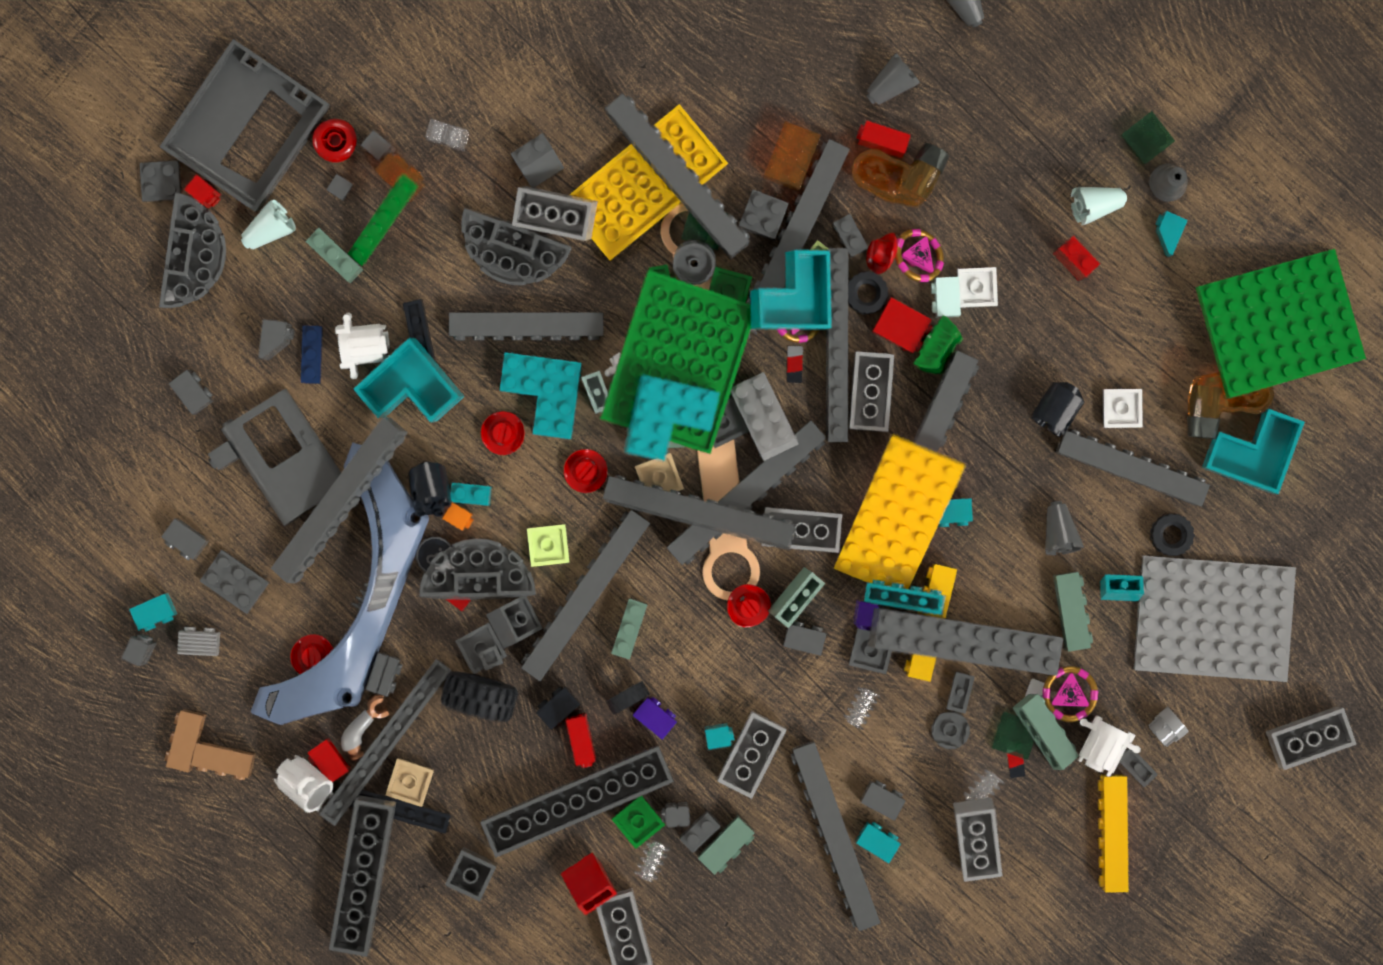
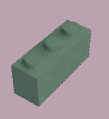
[305,228,364,283]
[768,567,825,628]
[611,598,647,660]
[698,815,755,875]

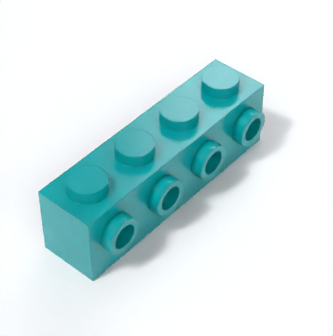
[864,580,946,615]

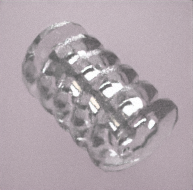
[843,687,880,730]
[963,769,1005,801]
[634,839,670,883]

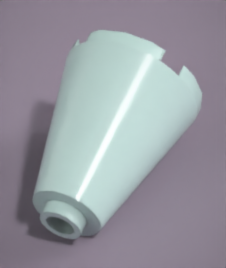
[1071,187,1127,225]
[241,200,296,249]

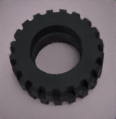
[440,671,518,722]

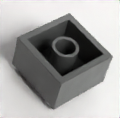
[739,190,789,241]
[445,847,498,902]

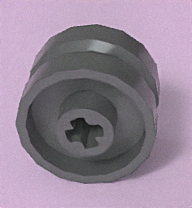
[673,239,716,285]

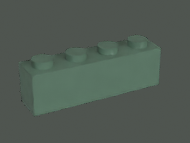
[1053,571,1093,652]
[1013,694,1079,770]

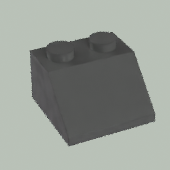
[511,133,565,188]
[258,320,294,361]
[486,596,543,649]

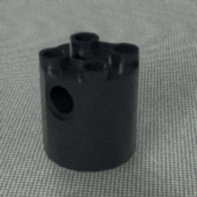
[1031,382,1085,438]
[408,462,452,517]

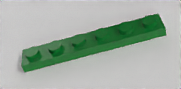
[348,174,419,266]

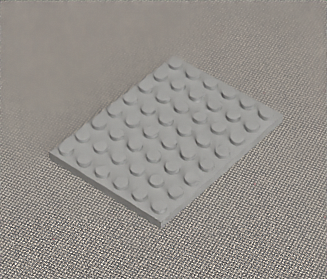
[1134,556,1296,682]

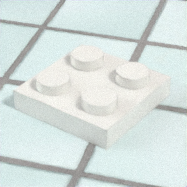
[957,267,998,308]
[1103,389,1143,428]

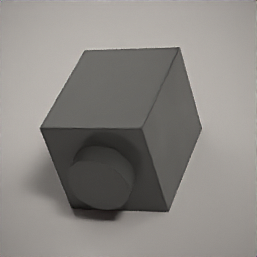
[208,441,239,470]

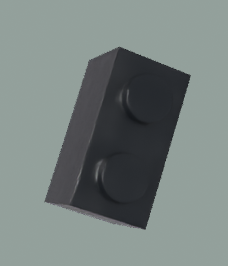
[536,686,581,730]

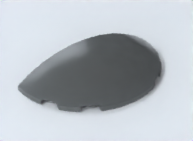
[159,192,226,308]
[461,208,572,285]
[419,539,536,600]

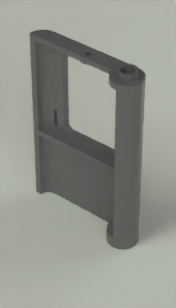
[221,389,342,526]

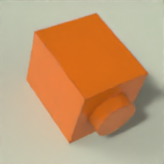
[442,502,474,531]

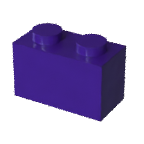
[853,600,878,630]
[633,696,677,740]

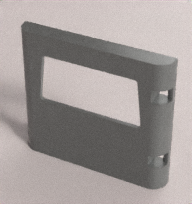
[160,39,329,212]

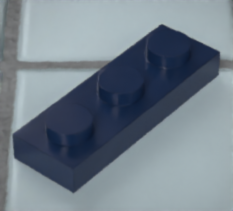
[301,326,323,384]

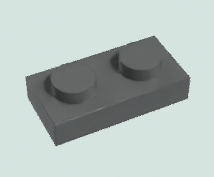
[946,671,975,714]
[1119,748,1158,787]

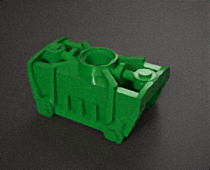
[914,315,963,375]

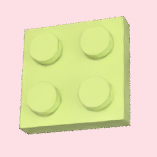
[527,524,570,567]

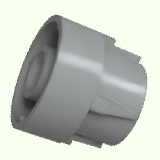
[1148,706,1189,747]

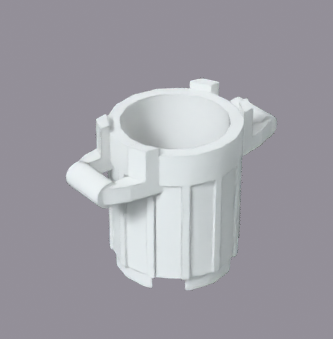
[335,313,390,379]
[1078,716,1141,777]
[274,755,334,813]

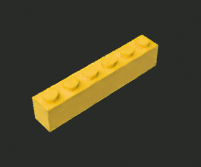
[904,564,957,682]
[1098,774,1128,892]

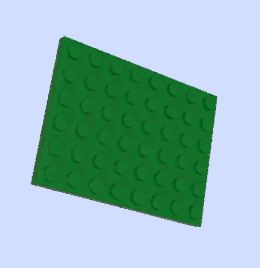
[1195,249,1366,399]
[600,270,751,454]

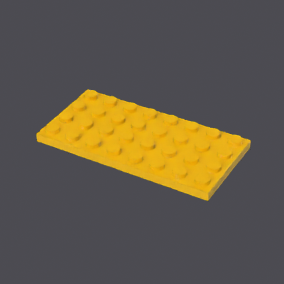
[569,104,728,261]
[834,435,965,589]

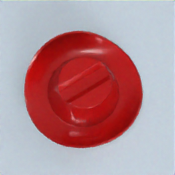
[312,119,357,163]
[866,233,898,274]
[481,411,525,455]
[564,449,608,493]
[727,584,771,628]
[290,634,333,674]

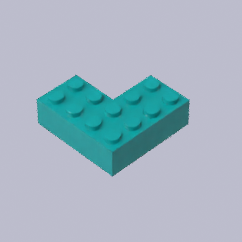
[750,250,831,330]
[354,338,465,422]
[500,353,582,440]
[623,376,719,461]
[1202,409,1305,494]

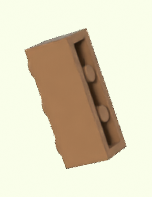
[165,709,206,772]
[191,741,256,780]

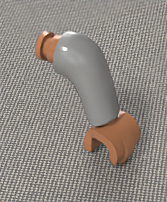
[341,694,389,760]

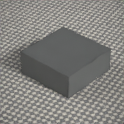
[326,174,354,201]
[478,645,504,671]

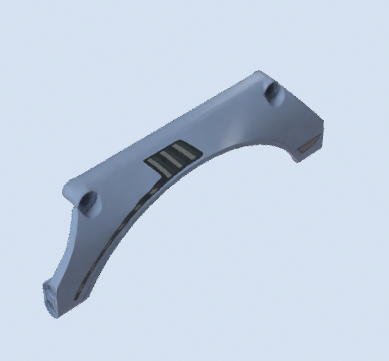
[251,442,429,725]

